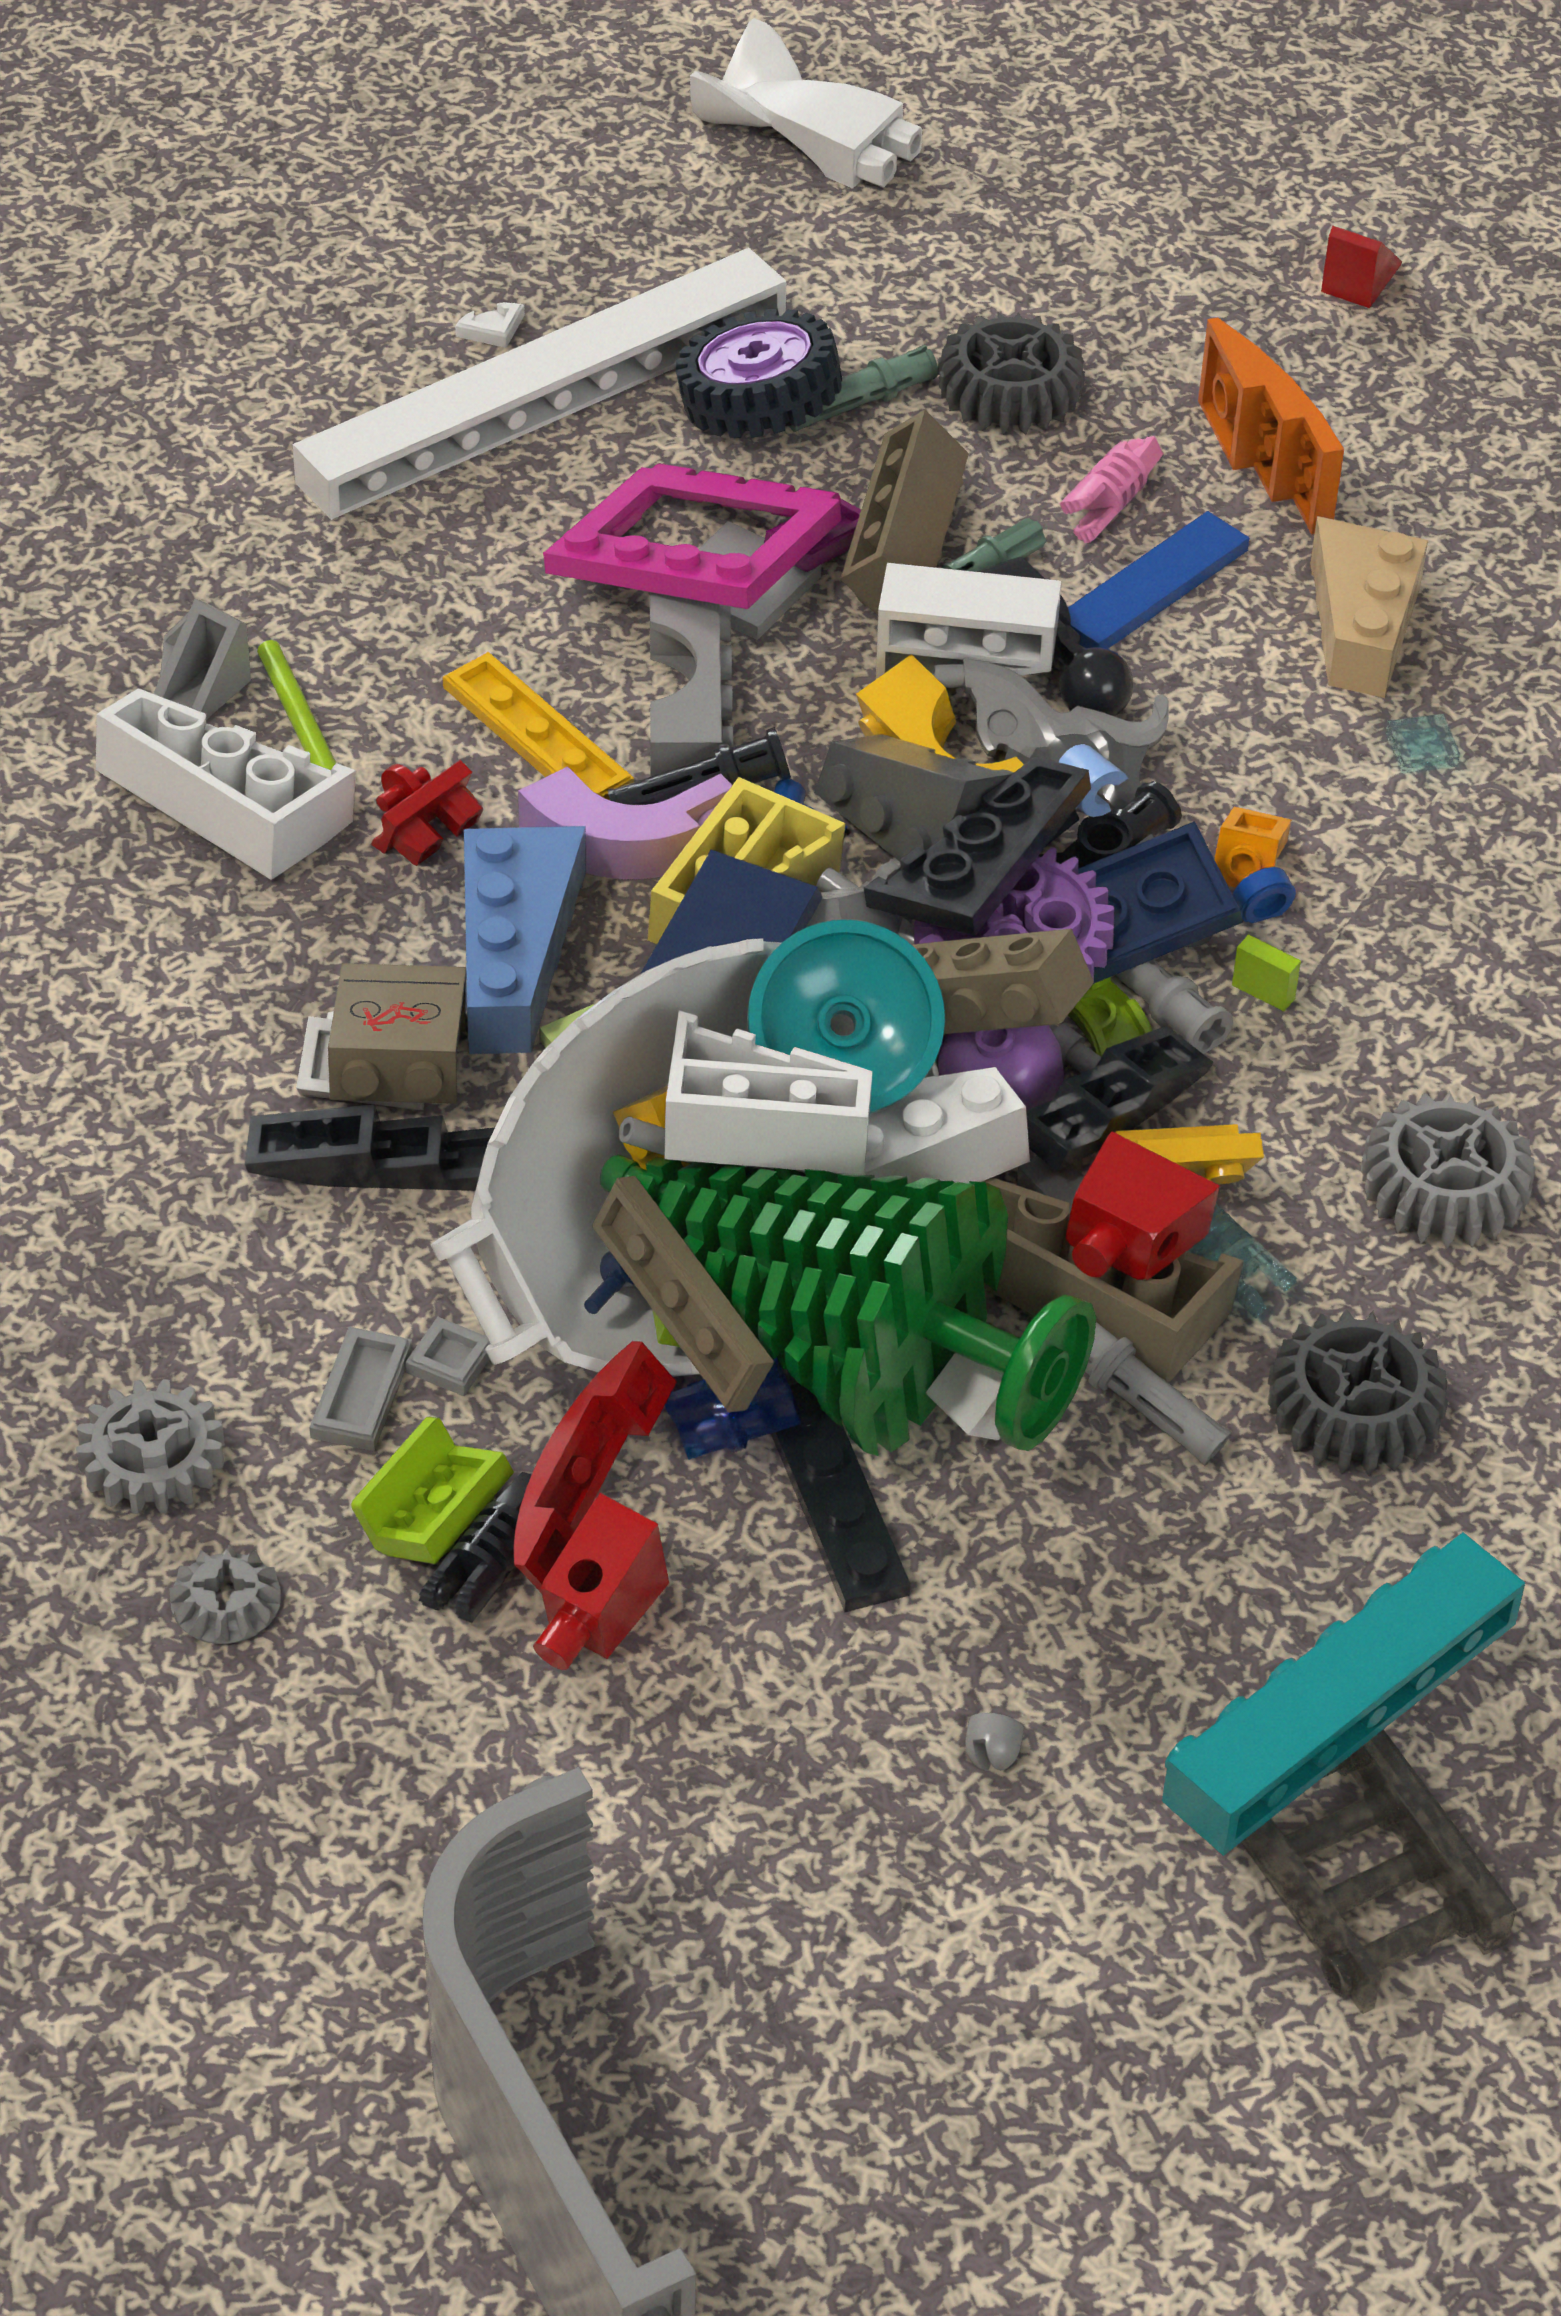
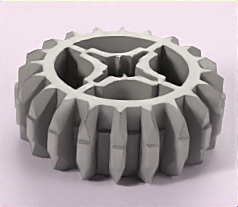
[1361,1091,1536,1249]

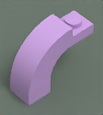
[518,766,732,879]

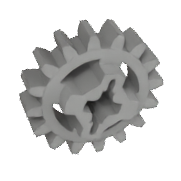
[76,1379,225,1514]

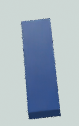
[1068,511,1250,649]

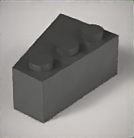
[814,734,1014,861]

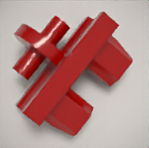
[371,760,483,866]

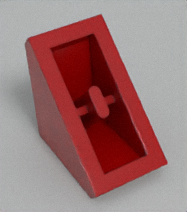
[1321,226,1402,309]

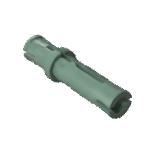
[789,345,938,432]

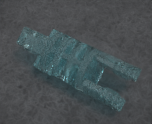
[1189,1203,1297,1318]

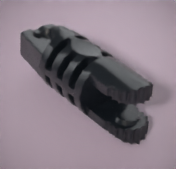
[418,1472,531,1623]

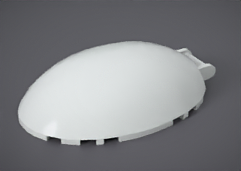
[431,938,939,1377]

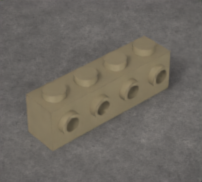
[840,410,969,615]
[911,928,1094,1034]

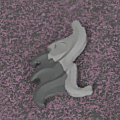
[934,658,1169,812]

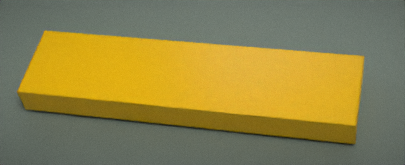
[443,652,634,801]

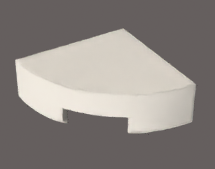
[455,302,525,348]

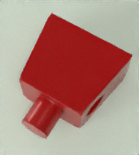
[1065,1131,1220,1280]
[533,1493,669,1670]

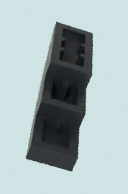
[1026,1026,1214,1171]
[245,1104,495,1191]

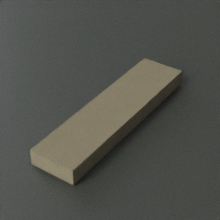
[592,1176,774,1413]

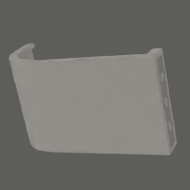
[423,1767,696,2316]

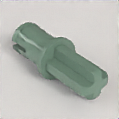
[941,518,1046,572]

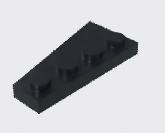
[864,757,1091,936]

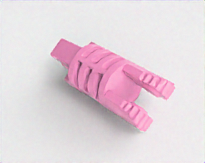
[1060,436,1163,543]

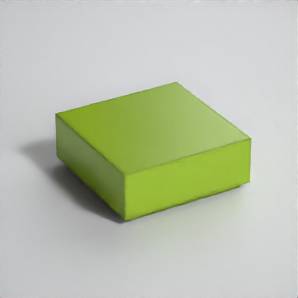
[1232,935,1301,1011]

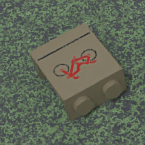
[328,963,467,1104]

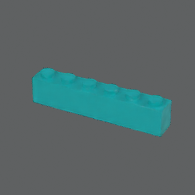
[1162,1532,1525,1856]

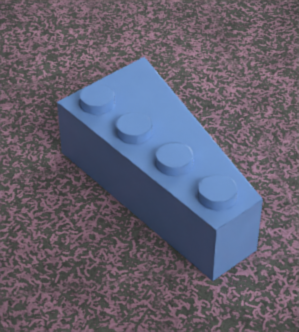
[464,826,586,1054]

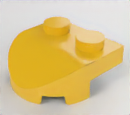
[1115,1124,1264,1185]

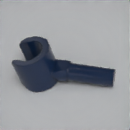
[584,1251,635,1314]

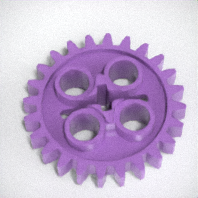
[914,847,1114,981]

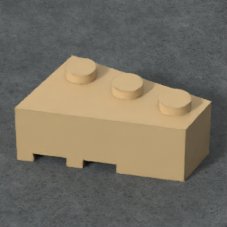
[1310,516,1428,698]

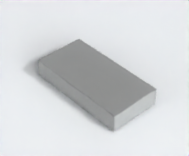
[309,1327,413,1451]

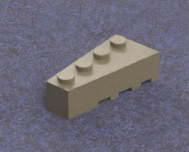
[984,1177,1244,1383]

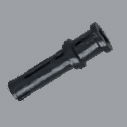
[607,727,791,805]

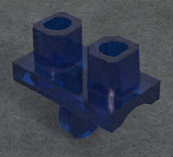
[664,1358,802,1460]

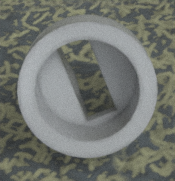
[965,1713,1024,1771]

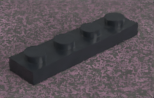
[759,1383,910,1612]

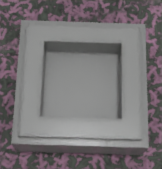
[405,1317,490,1396]

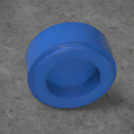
[1232,867,1296,923]

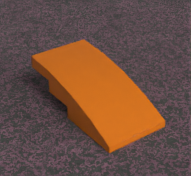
[1198,317,1344,535]

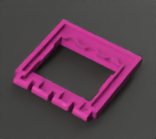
[543,463,841,609]

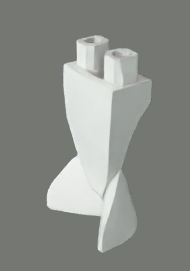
[690,18,922,188]

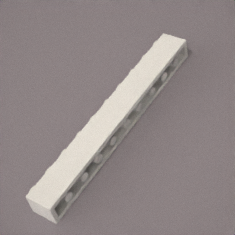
[292,248,786,520]

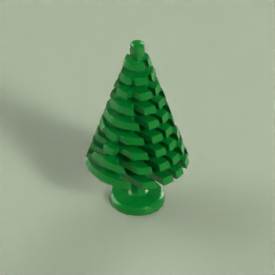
[600,1154,1096,1456]

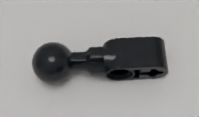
[975,557,1134,716]

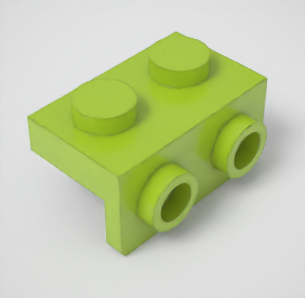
[351,1417,514,1564]

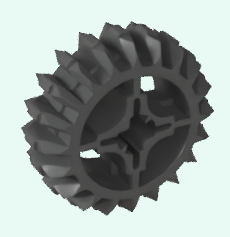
[938,312,1085,435]
[1268,1308,1448,1476]

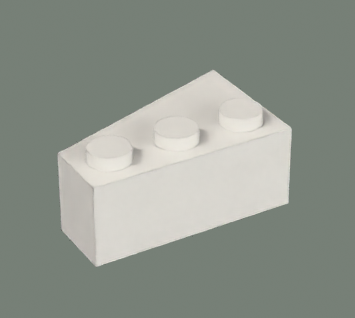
[665,1010,872,1175]

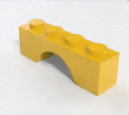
[856,654,1024,772]

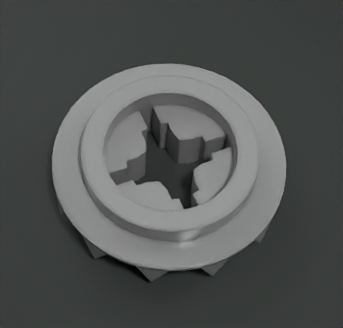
[169,1544,281,1644]

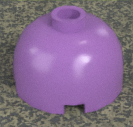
[938,1025,1064,1110]

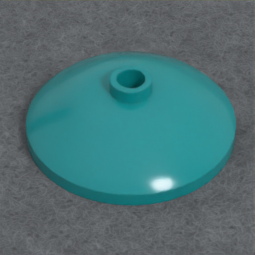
[747,919,945,1113]

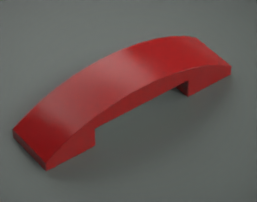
[514,1341,677,1593]

